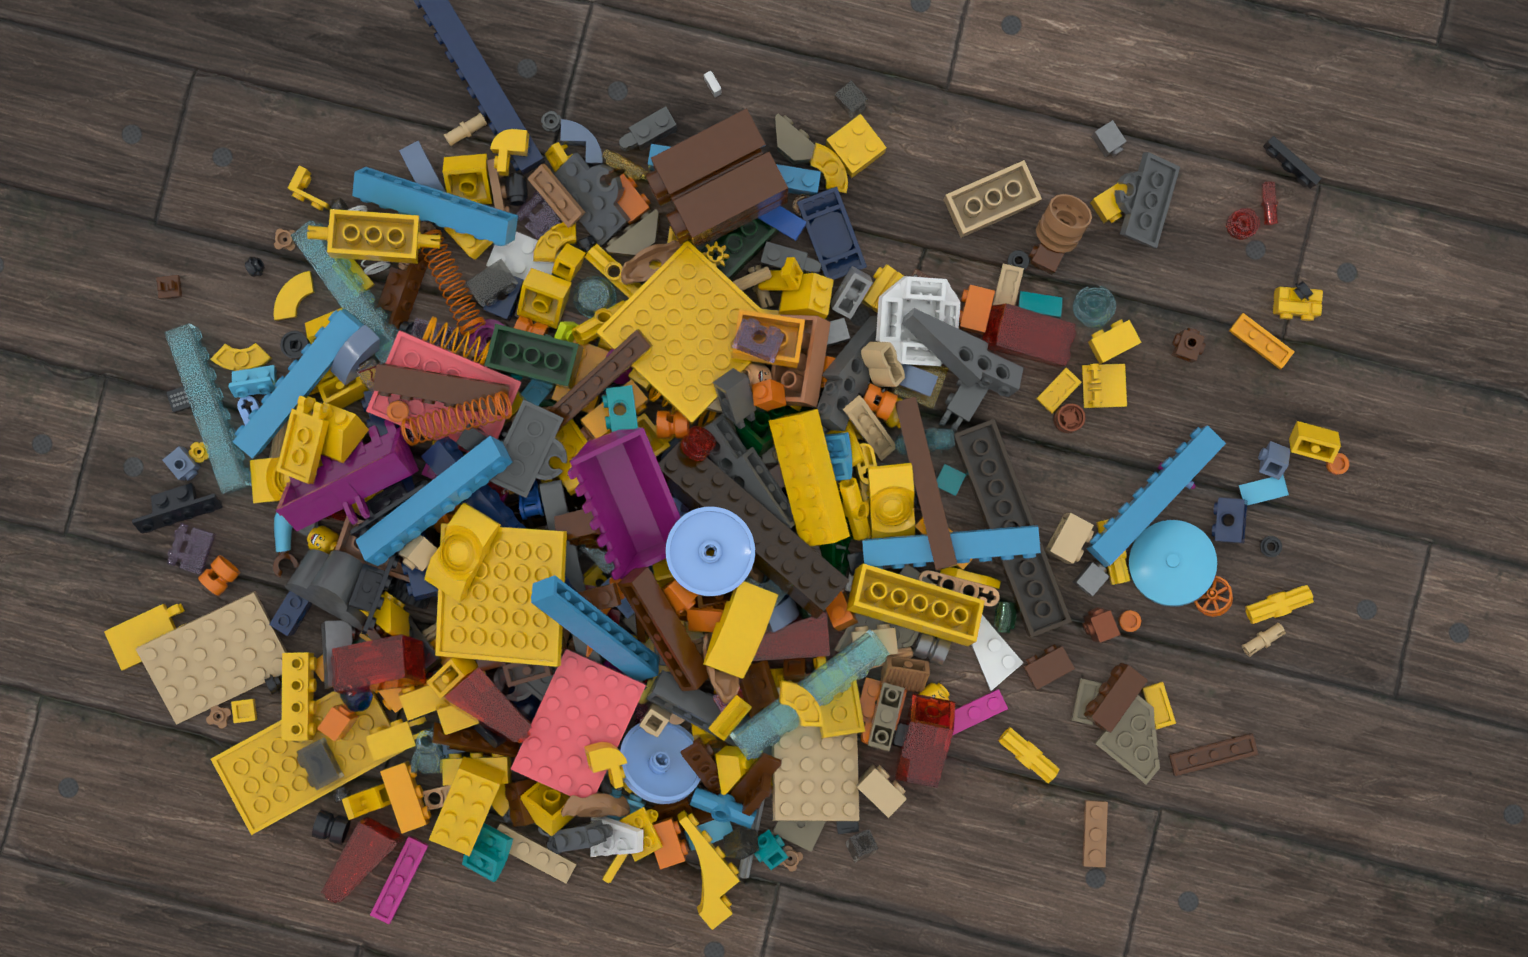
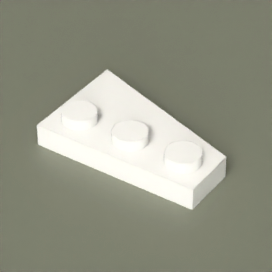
[971,615,1023,691]
[590,816,643,857]

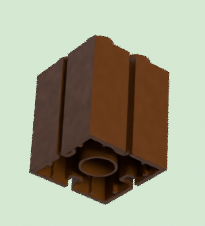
[645,108,788,249]

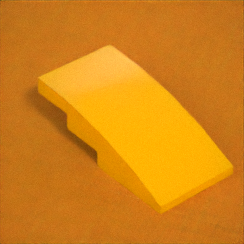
[703,581,778,679]

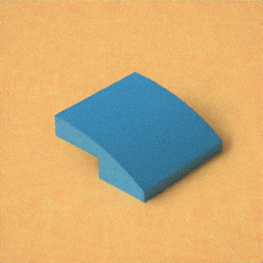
[824,432,852,480]

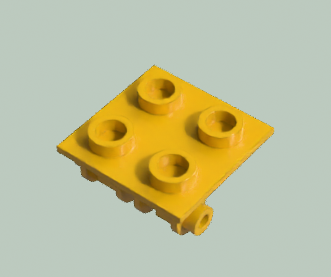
[1082,364,1127,408]
[619,807,663,861]

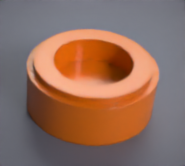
[387,400,410,423]
[1326,453,1349,475]
[1118,610,1141,632]

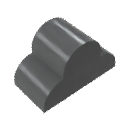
[285,549,383,631]

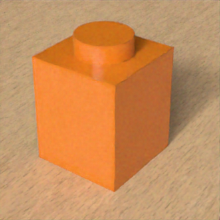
[752,379,786,411]

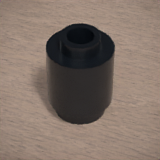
[505,172,528,206]

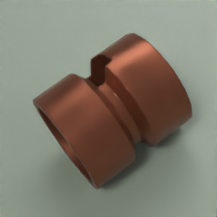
[1053,403,1086,433]

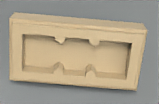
[993,263,1024,310]

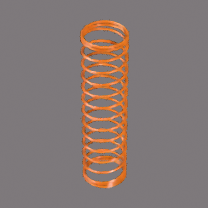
[421,229,486,335]
[401,391,512,446]

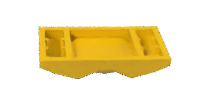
[250,457,333,503]
[868,463,915,539]
[424,503,501,602]

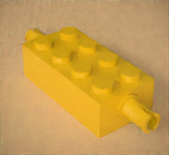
[307,209,441,264]

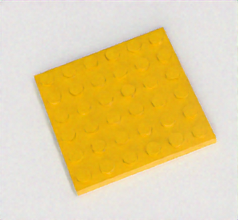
[596,240,765,424]
[435,523,567,667]

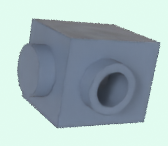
[1258,441,1290,480]
[163,446,201,481]

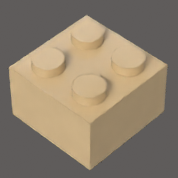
[1045,513,1094,564]
[856,764,907,818]

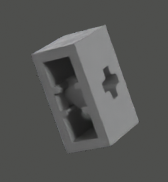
[830,266,873,319]

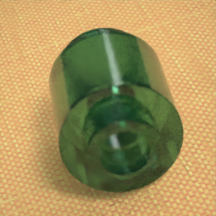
[993,601,1017,633]

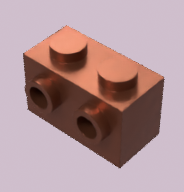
[1082,607,1120,643]

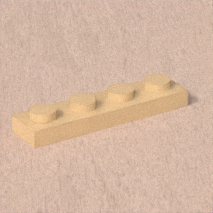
[843,395,897,461]
[497,823,577,883]

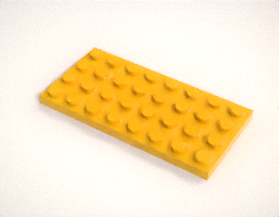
[211,676,405,835]

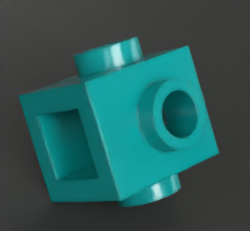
[752,830,789,870]

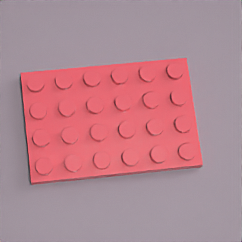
[366,330,522,453]
[511,648,646,798]

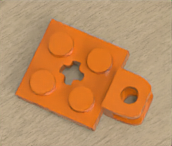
[860,677,907,744]

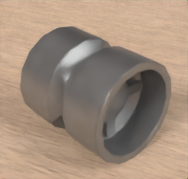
[913,633,951,666]

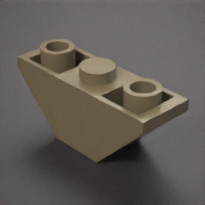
[775,114,819,165]
[605,209,660,258]
[868,683,905,752]

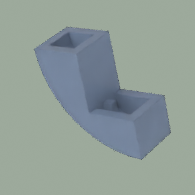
[560,119,604,167]
[399,141,447,193]
[331,324,380,385]
[899,364,938,397]
[767,593,799,633]

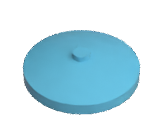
[1129,520,1217,607]

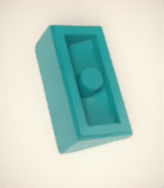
[1017,291,1062,319]

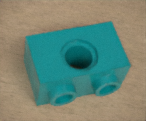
[602,385,638,432]

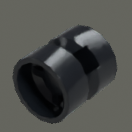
[280,331,311,361]
[312,809,351,845]

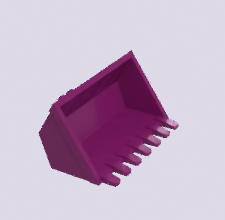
[276,420,419,531]
[568,428,681,580]

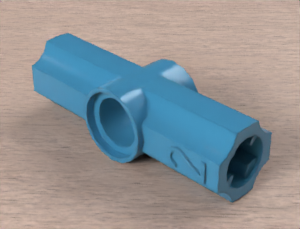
[690,787,757,829]

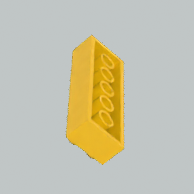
[769,409,850,546]
[846,564,985,646]

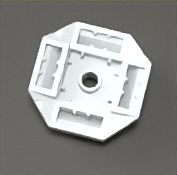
[876,276,960,366]

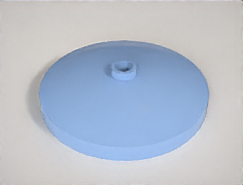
[666,507,755,596]
[619,722,700,804]

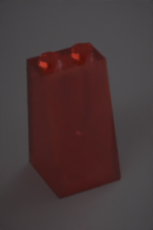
[981,303,1076,366]
[752,611,830,661]
[331,634,427,695]
[443,667,532,744]
[895,693,955,788]
[321,816,405,903]

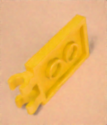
[276,396,332,484]
[104,603,187,671]
[811,653,865,739]

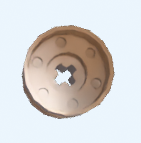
[1036,194,1092,253]

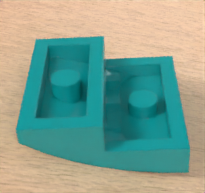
[462,823,513,882]

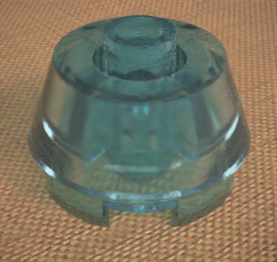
[573,276,616,318]
[1073,286,1116,328]

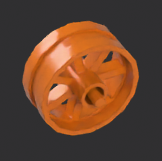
[1194,576,1233,617]

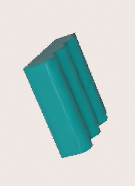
[937,464,966,496]

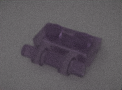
[516,191,562,240]
[167,523,216,575]

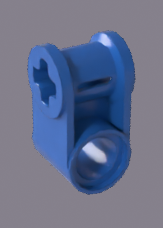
[519,479,545,520]

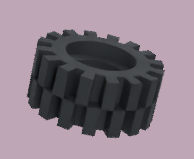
[390,578,431,610]

